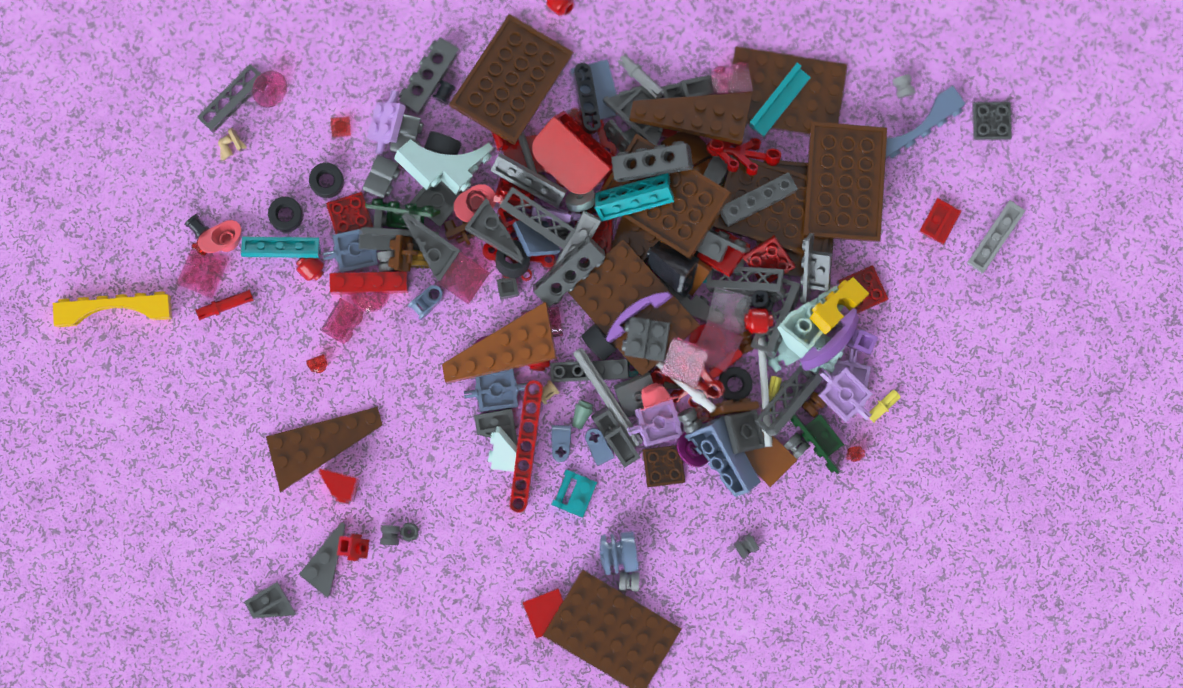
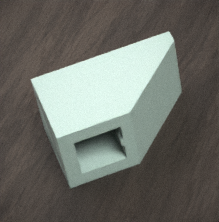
[488,426,517,472]

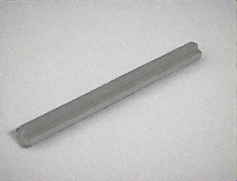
[573,348,643,447]

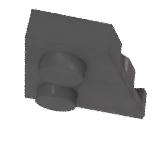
[474,408,518,446]
[244,582,296,619]

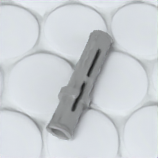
[618,54,665,99]

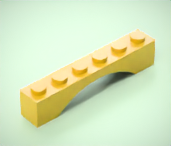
[52,291,172,328]

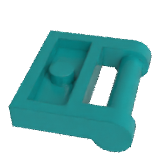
[551,469,597,518]

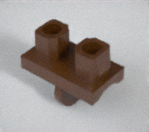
[444,219,475,246]
[388,235,418,272]

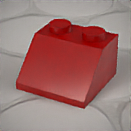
[318,468,360,504]

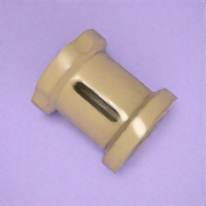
[534,380,560,405]

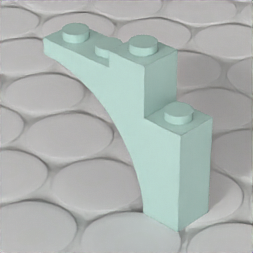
[394,139,494,195]

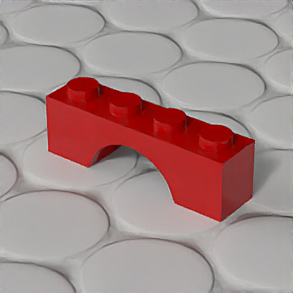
[329,272,408,295]

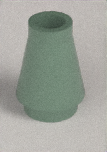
[572,399,593,429]

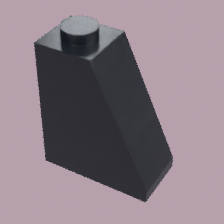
[646,241,700,298]

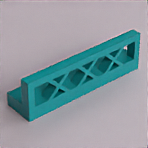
[749,63,811,137]
[595,173,674,222]
[241,237,321,258]

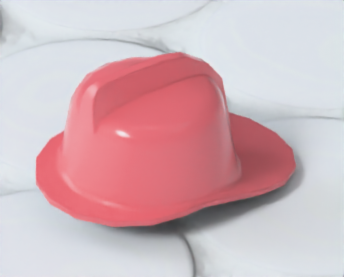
[454,184,496,222]
[198,220,242,253]
[640,383,682,410]

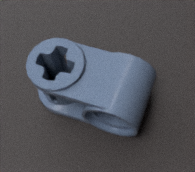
[408,285,444,320]
[551,425,571,462]
[585,428,615,466]

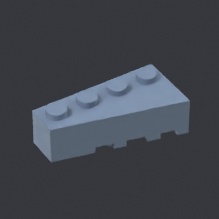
[685,415,761,497]

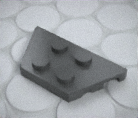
[603,85,664,146]

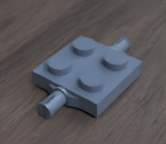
[322,227,378,273]
[464,369,528,412]

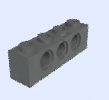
[398,37,460,115]
[611,141,693,183]
[720,172,797,228]
[533,236,605,307]

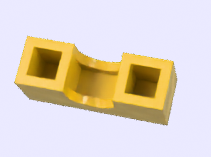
[809,277,869,335]

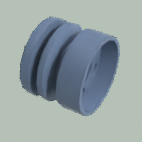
[599,531,639,575]

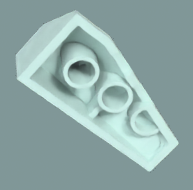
[778,285,844,358]

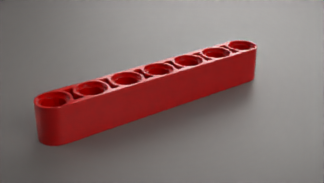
[510,380,543,513]

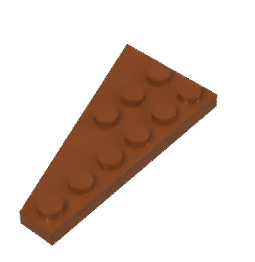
[442,302,557,384]

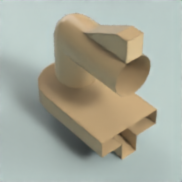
[218,128,247,161]

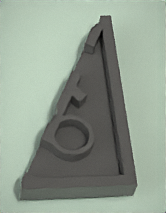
[465,198,524,264]
[402,212,460,281]
[299,522,346,598]

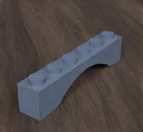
[886,86,966,159]

